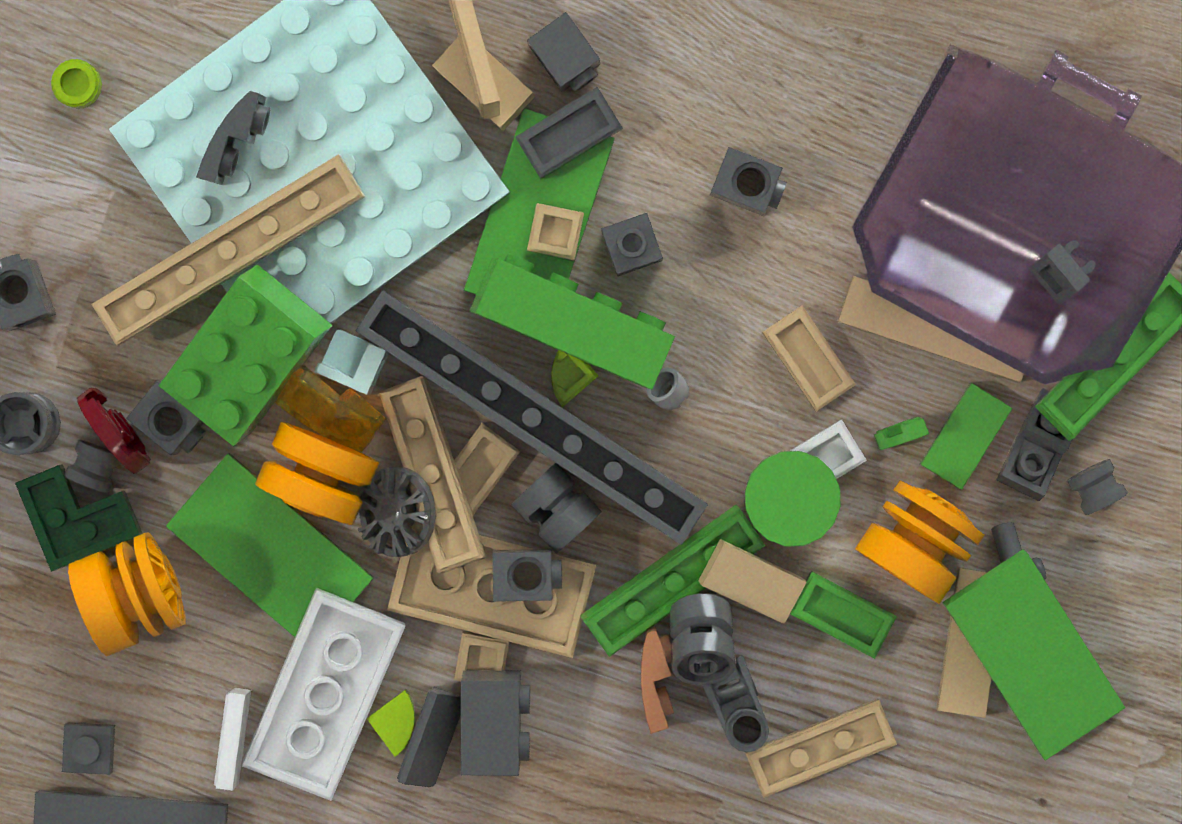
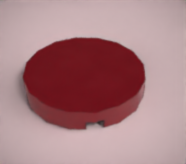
[77,388,151,474]

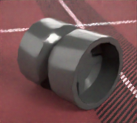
[0,392,61,455]
[511,463,602,554]
[669,594,735,685]

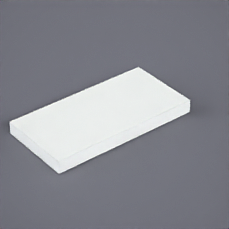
[242,588,406,801]

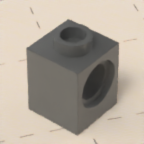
[527,12,600,92]
[710,147,787,216]
[601,213,663,277]
[0,254,56,331]
[126,381,206,455]
[492,549,562,602]

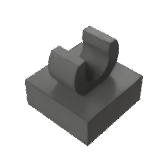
[1028,240,1096,305]

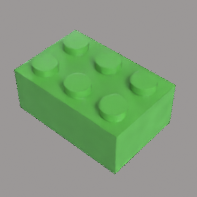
[159,264,332,447]

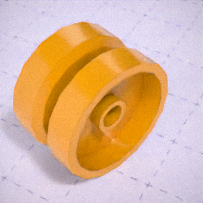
[255,422,380,525]

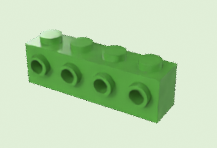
[469,253,675,390]

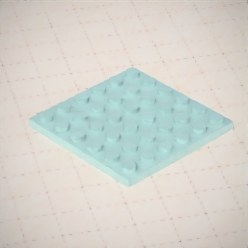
[109,0,510,324]

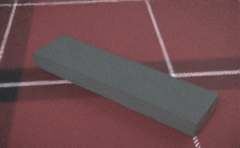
[33,790,228,824]

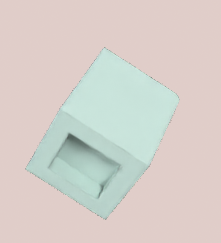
[314,330,389,395]

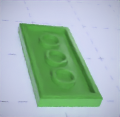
[464,108,615,295]
[166,453,374,637]
[942,549,1125,761]

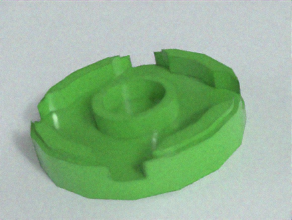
[745,451,841,546]

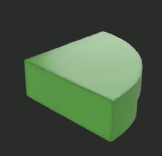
[874,417,929,450]

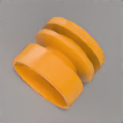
[855,480,985,604]
[68,532,186,657]

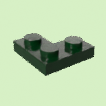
[15,464,143,572]

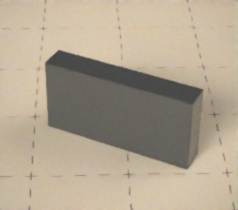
[515,87,623,179]

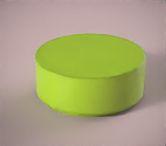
[51,59,102,109]

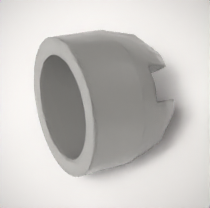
[647,367,689,410]

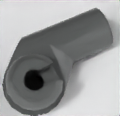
[991,522,1047,580]

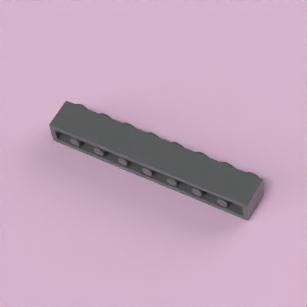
[356,290,708,545]

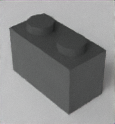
[461,670,530,776]

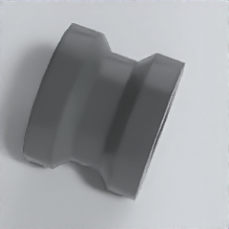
[64,440,121,493]
[1067,459,1128,515]

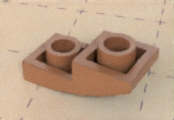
[641,626,674,734]

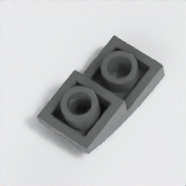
[196,91,270,185]
[996,388,1073,501]

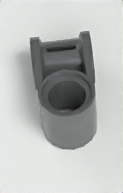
[703,655,769,752]

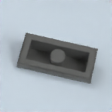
[397,686,461,787]

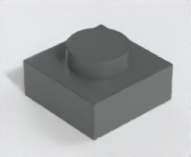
[62,722,115,775]

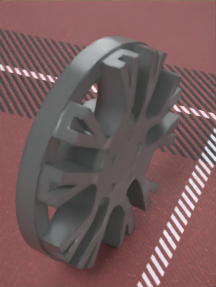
[358,467,436,557]

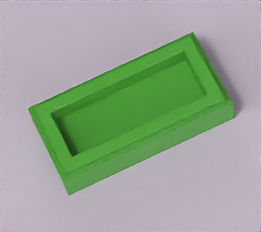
[920,383,1013,490]
[790,571,897,659]

